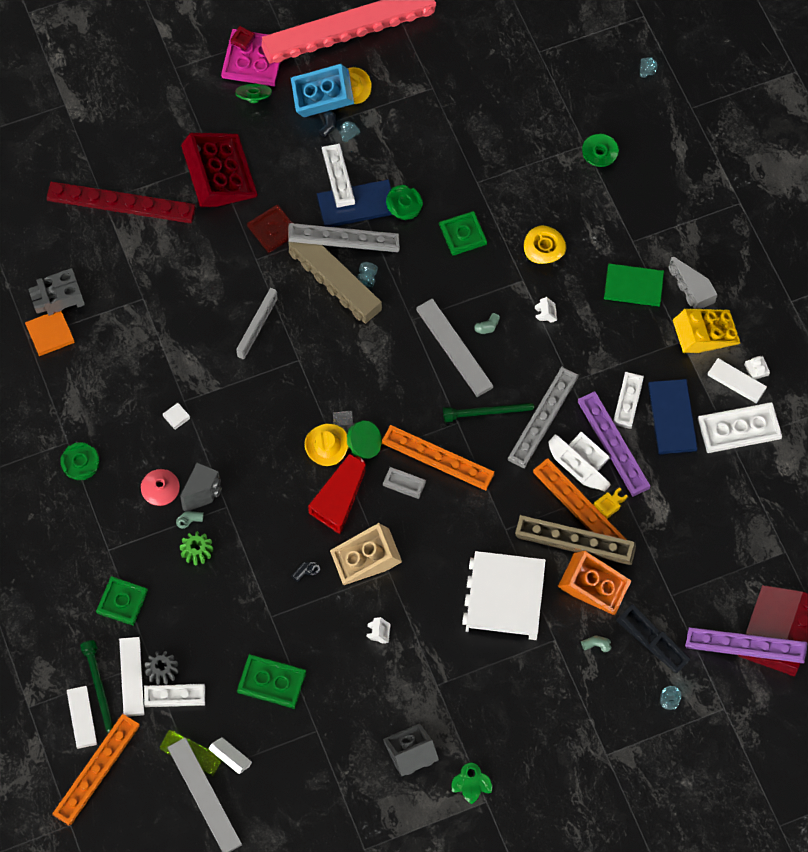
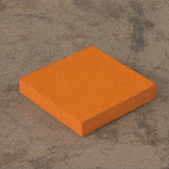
[25,311,75,356]

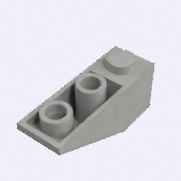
[669,257,718,309]

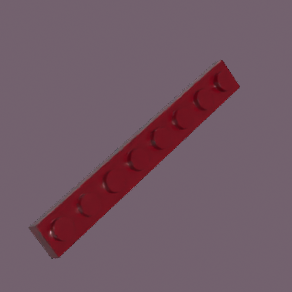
[47,182,195,224]

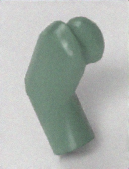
[475,313,500,334]
[176,511,204,529]
[581,635,611,652]

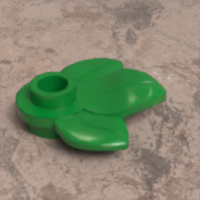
[451,763,492,804]

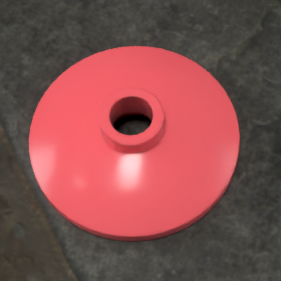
[141,469,180,506]

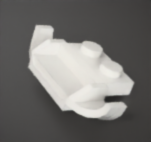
[548,432,611,492]

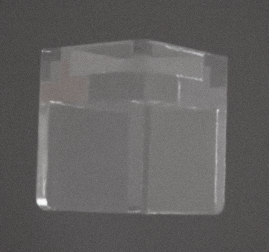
[333,411,353,433]

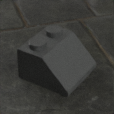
[180,463,222,511]
[383,723,439,776]

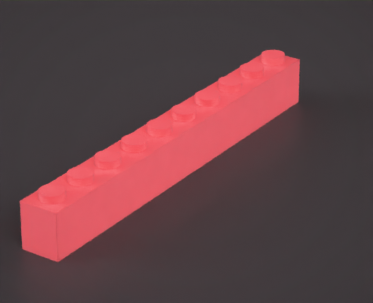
[261,0,436,64]

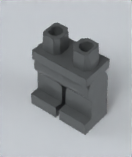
[28,268,85,316]

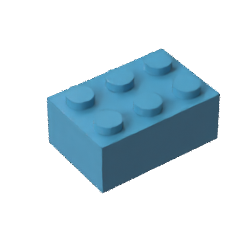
[291,64,354,117]

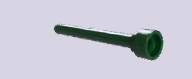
[443,403,535,422]
[80,640,113,733]

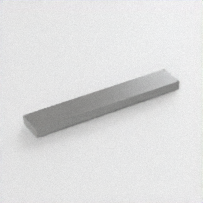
[288,223,400,252]
[416,299,493,397]
[508,367,578,469]
[167,738,242,852]

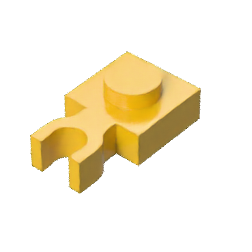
[593,487,628,519]

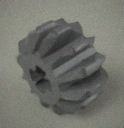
[145,651,179,685]

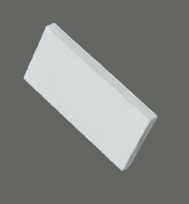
[698,402,782,453]

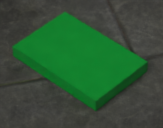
[604,264,664,307]
[237,654,306,709]

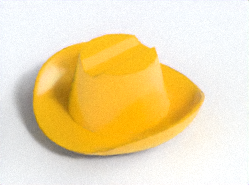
[347,67,371,104]
[524,225,566,264]
[305,424,348,466]

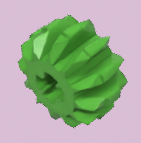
[180,531,213,566]

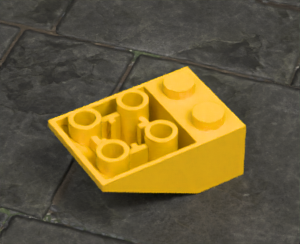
[673,309,740,353]

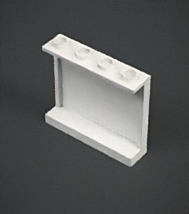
[462,551,546,640]

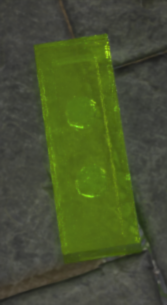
[160,730,222,776]

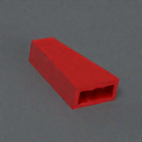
[308,454,365,534]

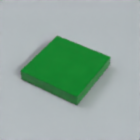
[439,211,487,256]
[96,576,148,626]

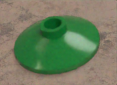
[235,84,272,103]
[582,134,619,167]

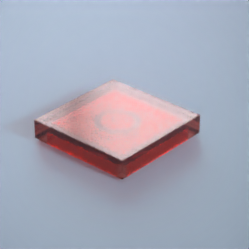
[247,204,292,253]

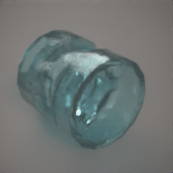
[357,262,378,288]

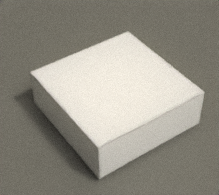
[163,403,190,430]

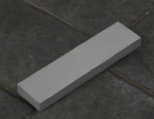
[237,288,277,359]

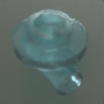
[640,57,657,77]
[339,121,360,142]

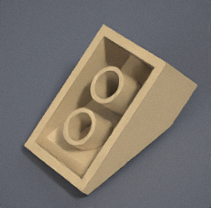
[330,523,402,585]

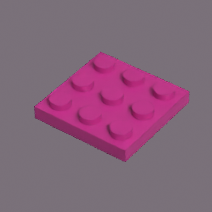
[221,29,280,86]

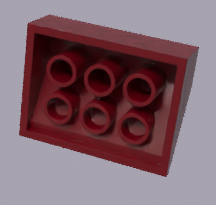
[181,133,257,207]
[738,585,808,677]

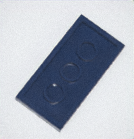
[317,179,392,227]
[648,379,697,454]

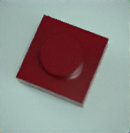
[230,26,255,50]

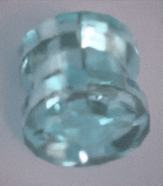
[660,686,682,710]

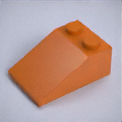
[558,551,631,615]

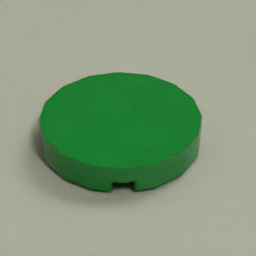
[386,185,423,220]
[347,421,382,459]
[61,442,99,480]

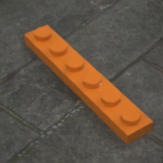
[382,425,495,491]
[533,458,627,540]
[52,714,140,826]

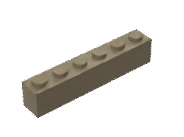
[289,242,382,324]
[515,515,636,565]

